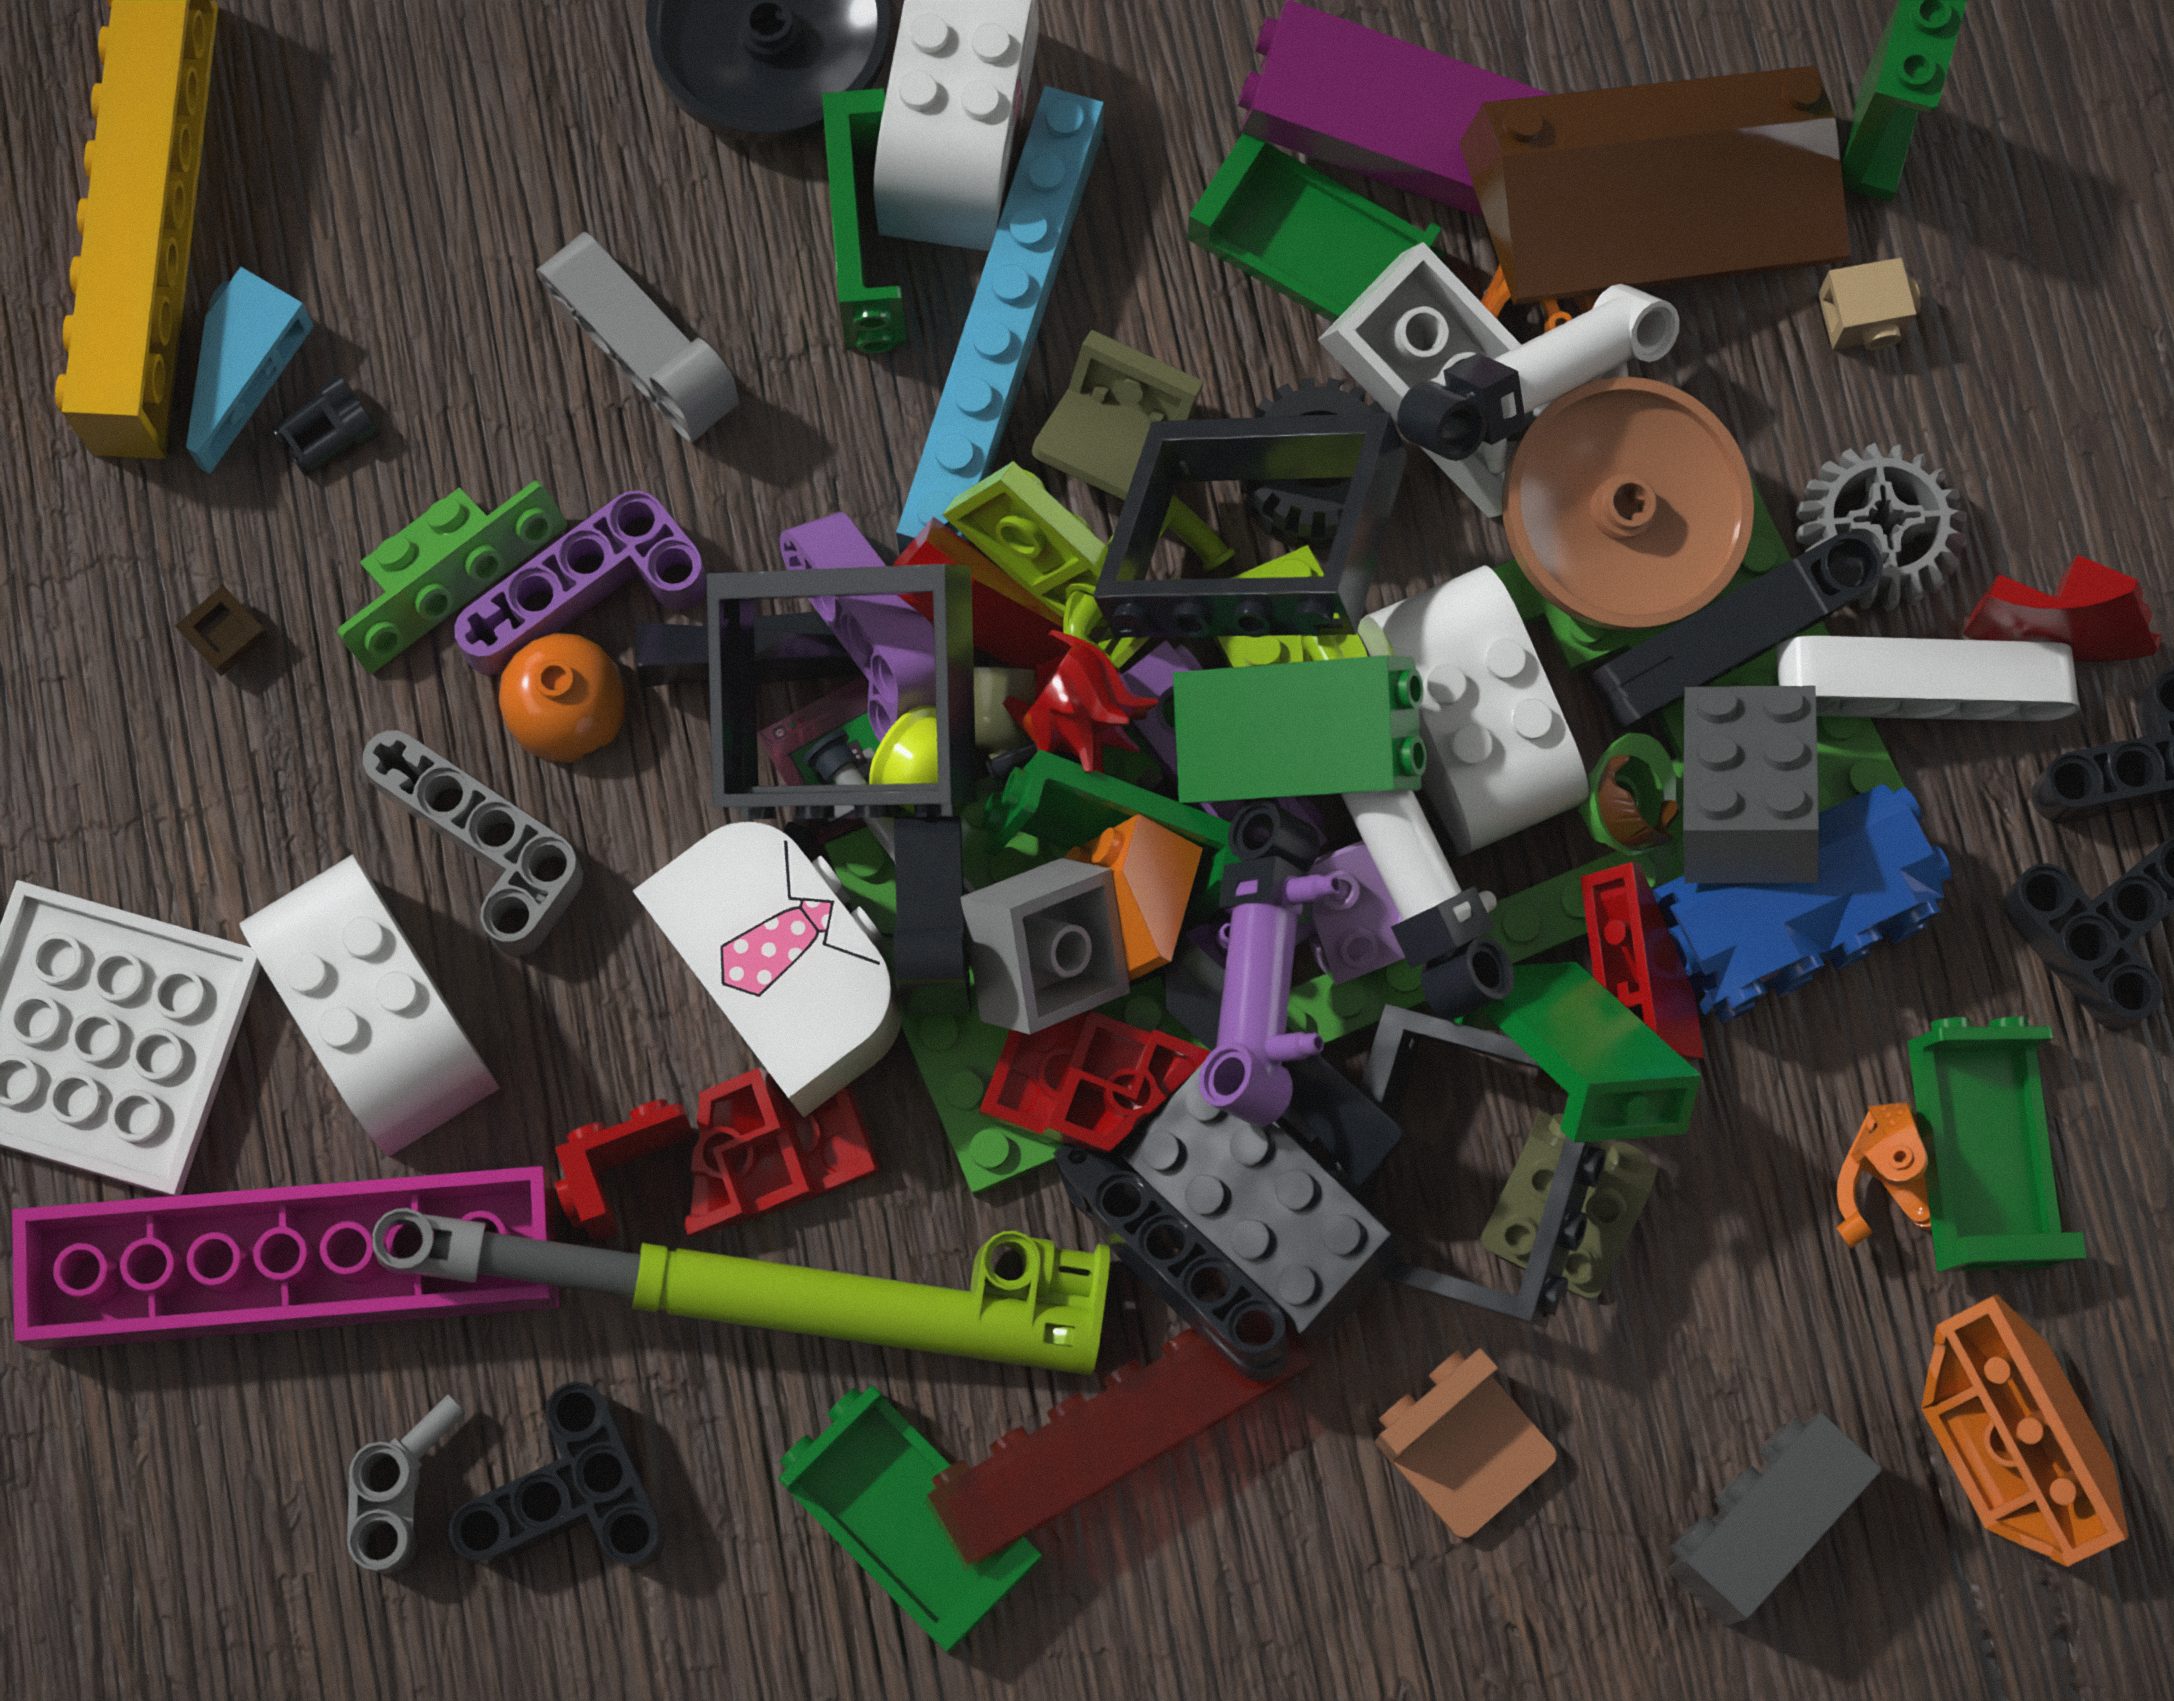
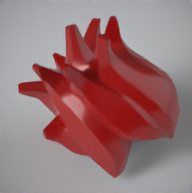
[1002,630,1158,774]

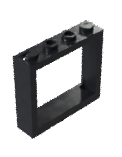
[1093,412,1407,639]
[706,564,977,819]
[1335,1004,1606,1329]

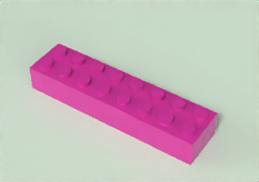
[12,1166,559,1351]

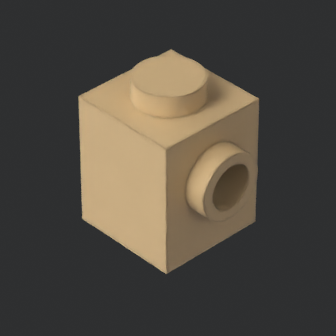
[1818,257,1921,350]

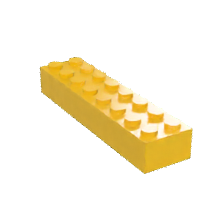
[55,0,218,459]

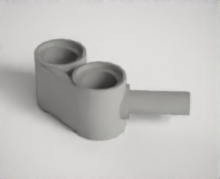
[347,1394,466,1575]

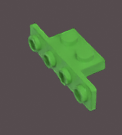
[337,481,567,674]

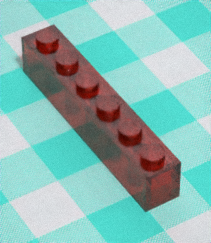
[925,1318,1313,1572]

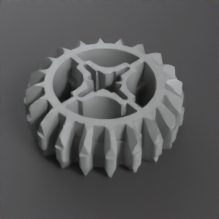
[1795,442,1967,612]

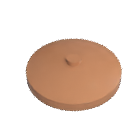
[1502,377,1754,632]

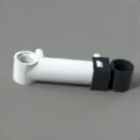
[1397,284,1679,474]
[1341,791,1514,1020]

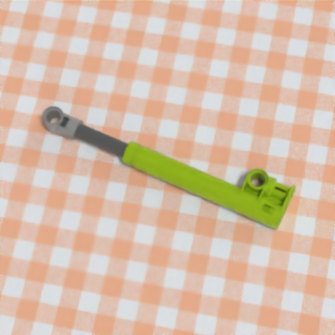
[372,1208,1110,1376]

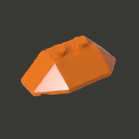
[1921,1294,2129,1567]

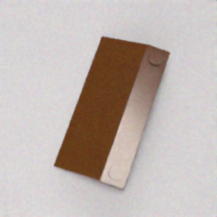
[1459,65,1850,305]

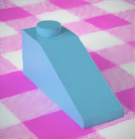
[186,267,314,474]

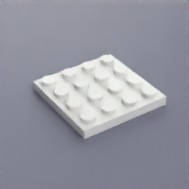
[0,880,261,1196]

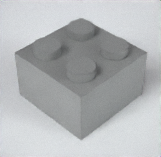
[961,858,1130,1034]

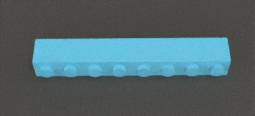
[896,86,1104,556]

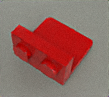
[554,1099,695,1242]

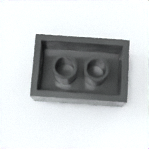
[1683,685,1819,883]
[1666,1412,1882,1626]

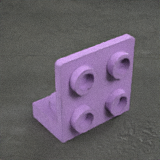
[1307,840,1405,986]

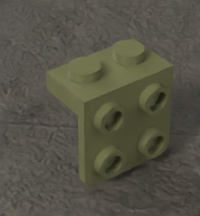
[1032,330,1204,500]
[1481,1111,1658,1298]

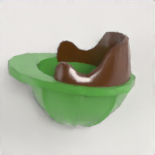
[1578,733,1680,856]

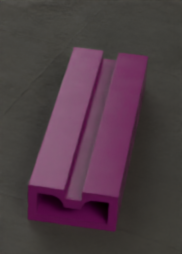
[1237,0,1553,218]

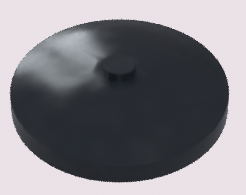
[645,0,890,142]

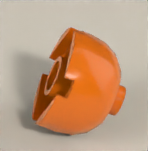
[499,633,628,763]

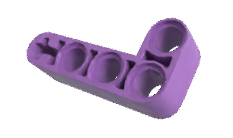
[454,490,707,675]
[780,512,936,743]

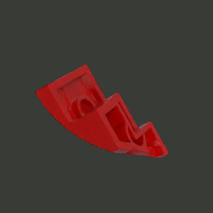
[1962,555,2162,662]
[977,1010,1210,1153]
[684,1067,882,1237]

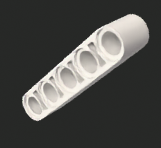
[1775,636,2080,721]

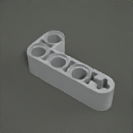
[536,231,739,443]
[363,730,583,956]

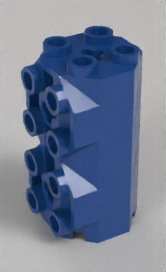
[1652,784,1952,1024]

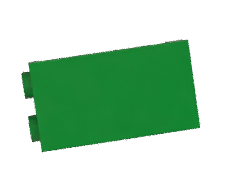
[1840,0,1967,202]
[822,88,907,354]
[1187,133,1445,323]
[1173,655,1427,803]
[981,750,1242,931]
[1454,962,1702,1143]
[1907,1016,2087,1272]
[777,1384,1042,1655]

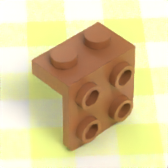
[1374,1348,1556,1539]

